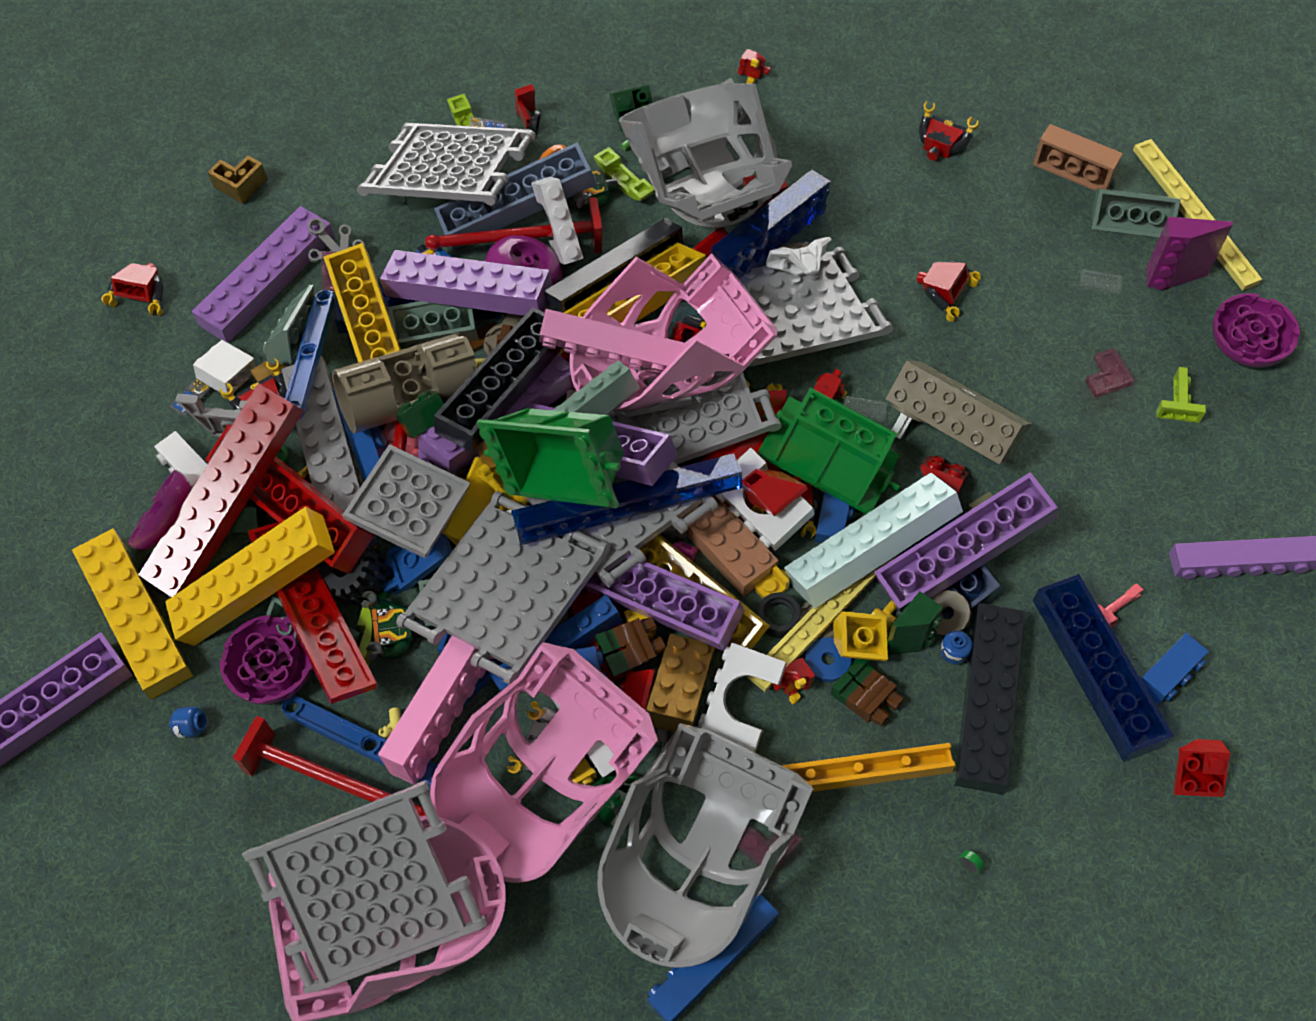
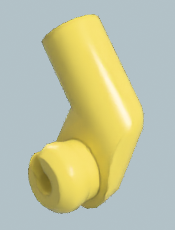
[379,708,401,740]

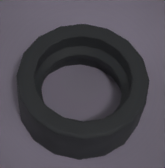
[757,592,801,638]

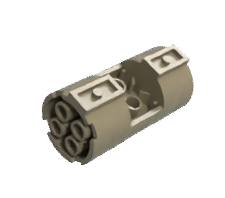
[332,333,477,434]

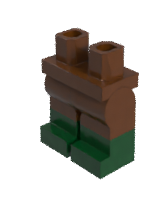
[595,617,666,678]
[831,659,904,727]

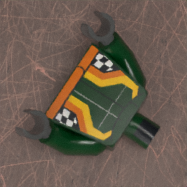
[573,170,619,211]
[361,591,426,660]

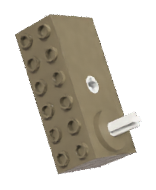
[886,361,1032,464]

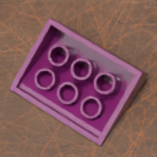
[1146,217,1233,290]

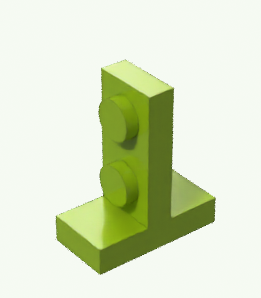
[1156,367,1206,423]

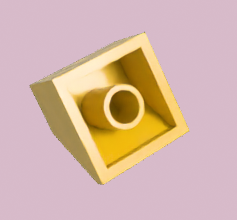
[833,611,888,661]

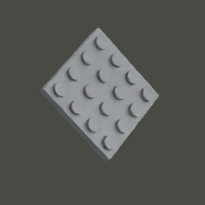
[343,444,470,559]

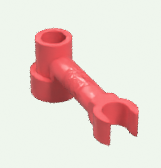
[1090,584,1144,632]

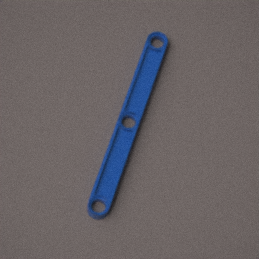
[285,290,335,419]
[281,696,438,789]

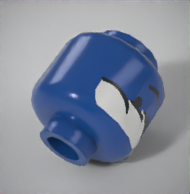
[940,630,973,665]
[169,706,207,738]

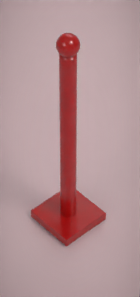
[425,197,602,254]
[233,716,426,816]

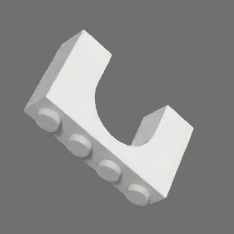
[531,177,583,265]
[712,448,814,551]
[698,643,787,753]

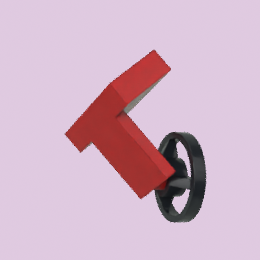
[514,84,541,135]

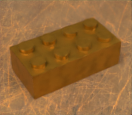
[646,634,715,733]

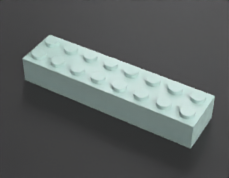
[784,473,963,609]

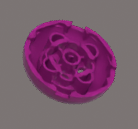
[484,235,563,285]
[1212,293,1300,368]
[128,470,191,550]
[220,615,313,705]

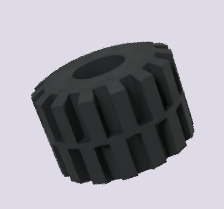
[319,546,388,605]

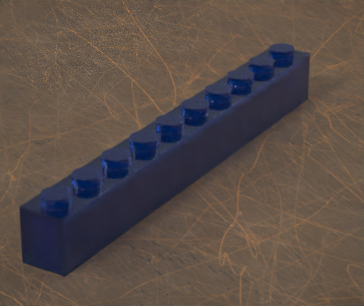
[511,453,743,546]

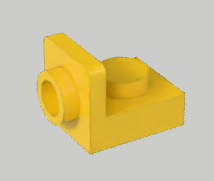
[754,565,790,599]
[570,757,596,786]

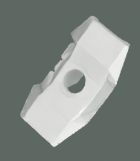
[766,237,831,276]

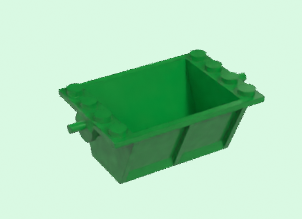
[757,387,900,514]
[477,408,624,508]

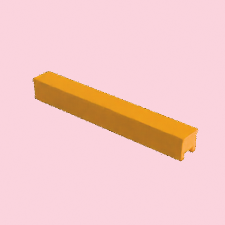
[782,743,955,792]

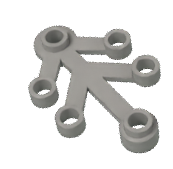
[308,218,365,278]

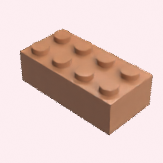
[1033,124,1123,191]
[686,501,779,597]

